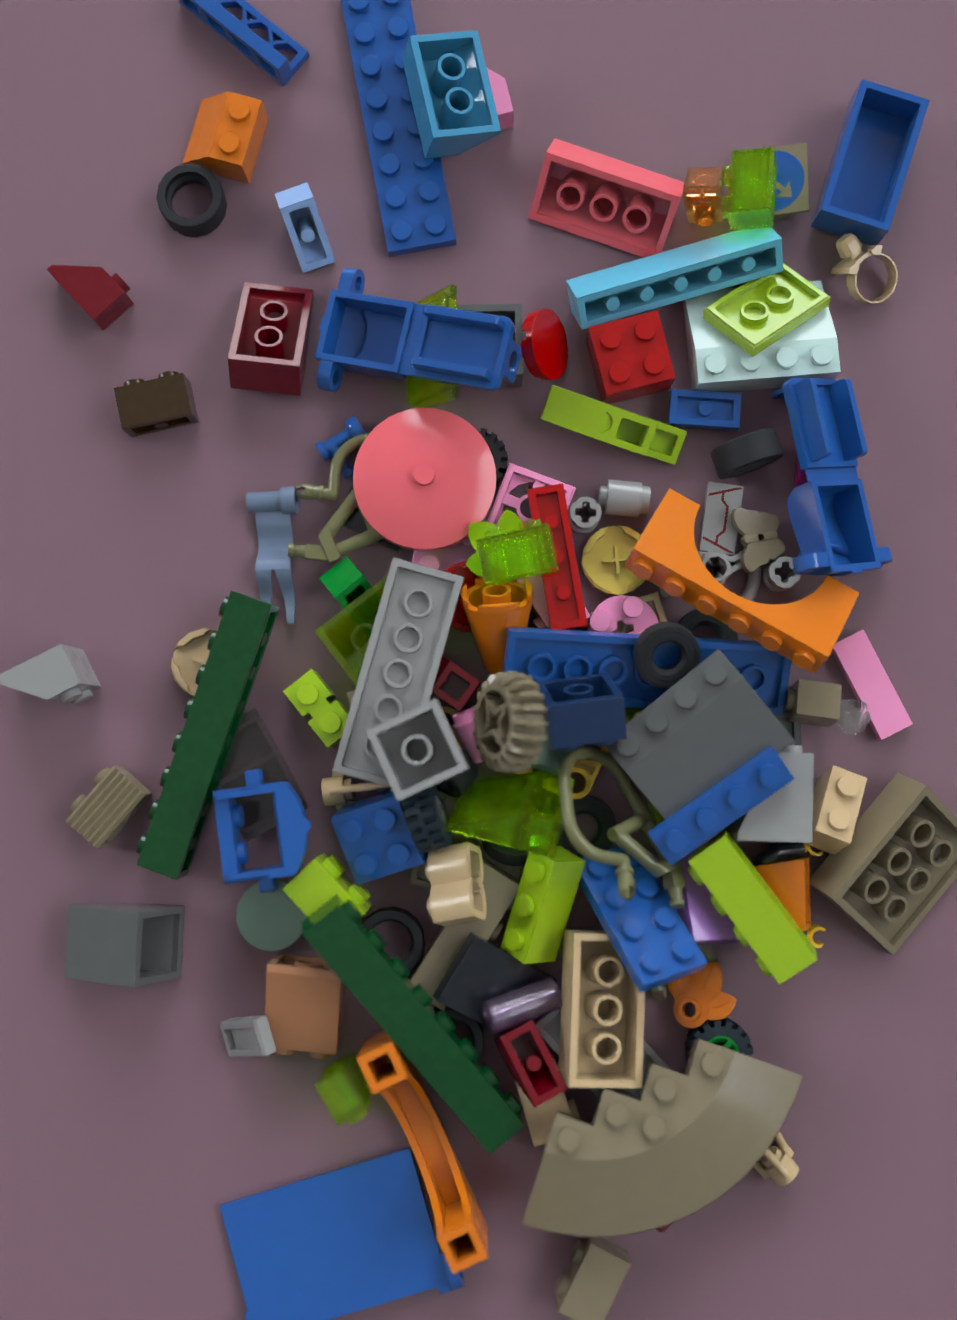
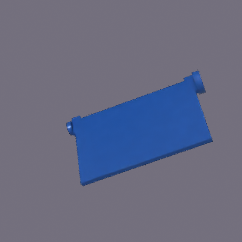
[220,1147,465,1320]

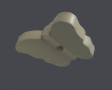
[731,507,785,573]

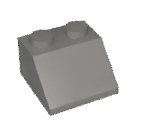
[0,644,101,705]

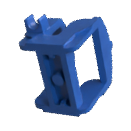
[213,769,312,893]

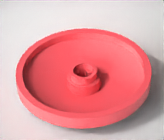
[353,408,496,551]

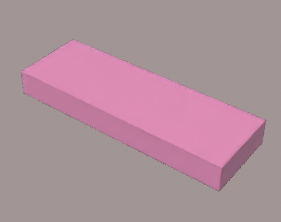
[832,629,913,740]

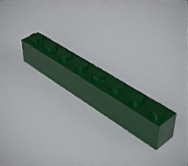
[136,590,280,880]
[301,894,525,1154]

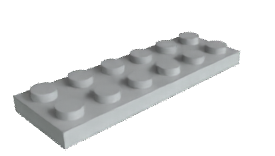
[332,557,464,787]

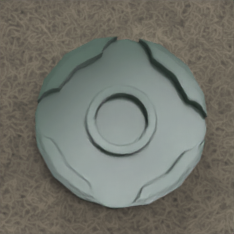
[236,879,308,951]

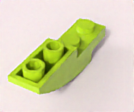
[540,385,688,465]

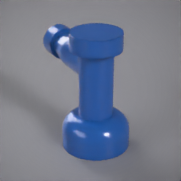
[315,415,366,479]

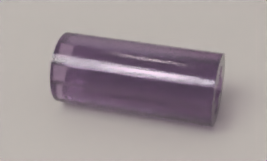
[481,977,562,1034]

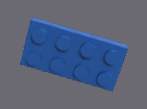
[579,846,708,993]

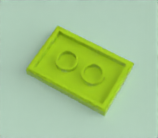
[703,263,831,357]

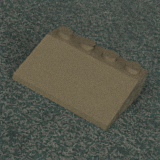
[810,772,957,955]

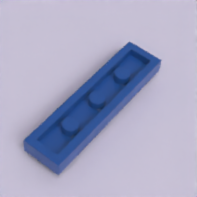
[648,746,795,865]

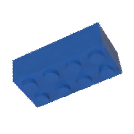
[810,79,930,246]

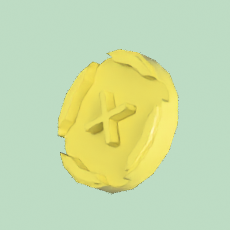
[581,526,645,596]

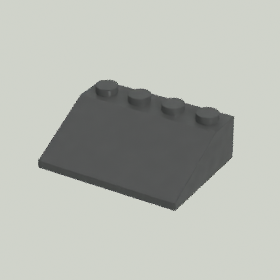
[605,649,794,819]

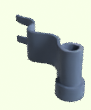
[246,486,300,625]

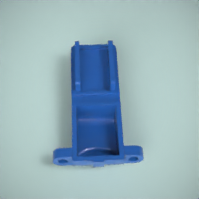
[315,267,522,392]
[771,378,893,576]

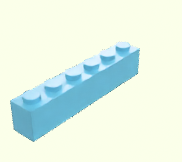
[566,222,784,330]

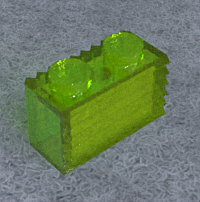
[721,146,778,230]
[476,519,560,586]
[315,1053,372,1126]

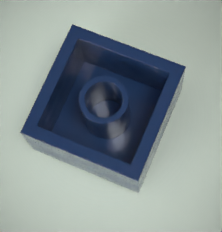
[537,672,627,751]

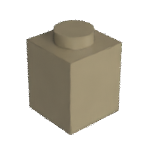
[784,679,842,727]

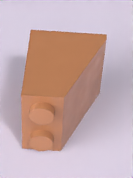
[265,953,347,1059]

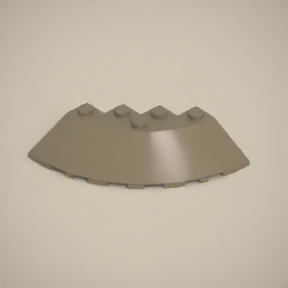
[522,1038,803,1237]

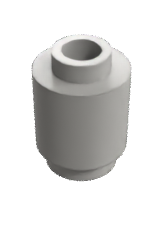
[598,479,651,517]

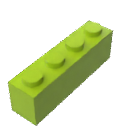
[688,829,817,985]

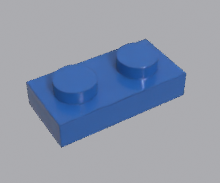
[667,389,741,431]

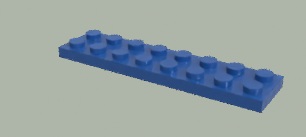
[341,0,456,257]
[503,627,792,715]

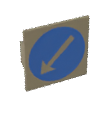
[736,142,810,221]

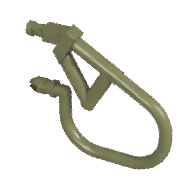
[288,433,383,565]
[558,746,685,909]

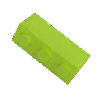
[501,846,586,964]

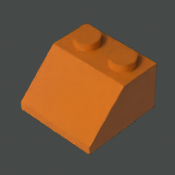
[183,91,269,184]

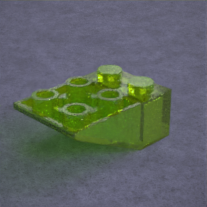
[446,771,575,858]

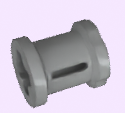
[568,496,602,534]
[762,556,801,592]

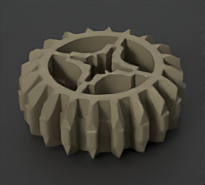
[472,671,549,773]

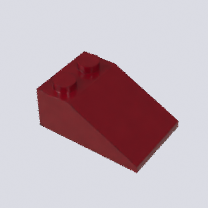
[227,282,313,396]

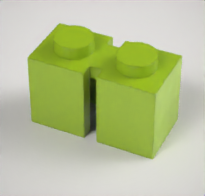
[283,669,349,748]

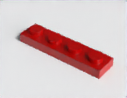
[527,483,588,630]

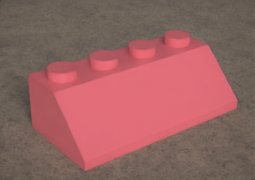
[528,138,686,258]

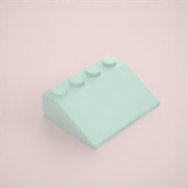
[683,280,841,392]

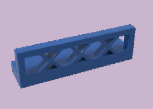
[179,0,310,87]

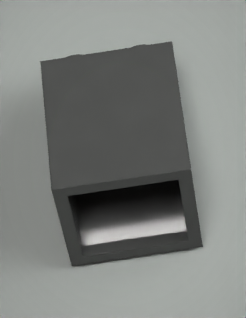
[64,901,185,988]

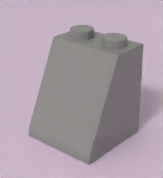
[724,745,814,843]

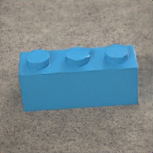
[402,30,501,159]

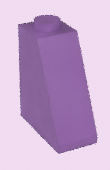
[668,848,740,946]

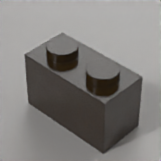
[114,371,199,437]

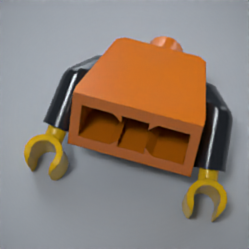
[753,842,826,948]

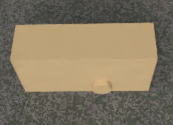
[559,929,645,1088]

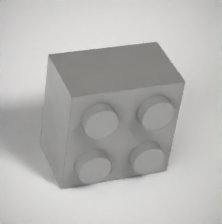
[366,698,470,801]

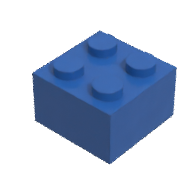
[330,790,428,885]

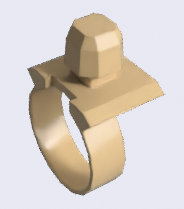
[830,233,898,303]

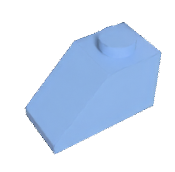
[275,183,335,273]

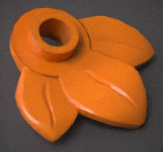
[668,962,737,1028]

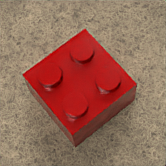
[586,310,676,404]

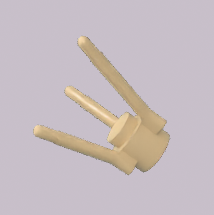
[321,771,388,811]
[753,1131,799,1187]

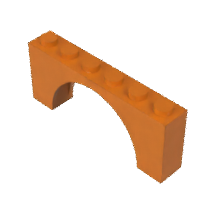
[624,488,859,674]
[357,1030,488,1274]

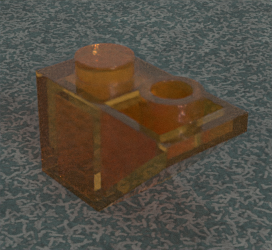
[683,166,725,226]

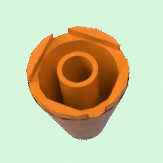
[460,574,533,674]

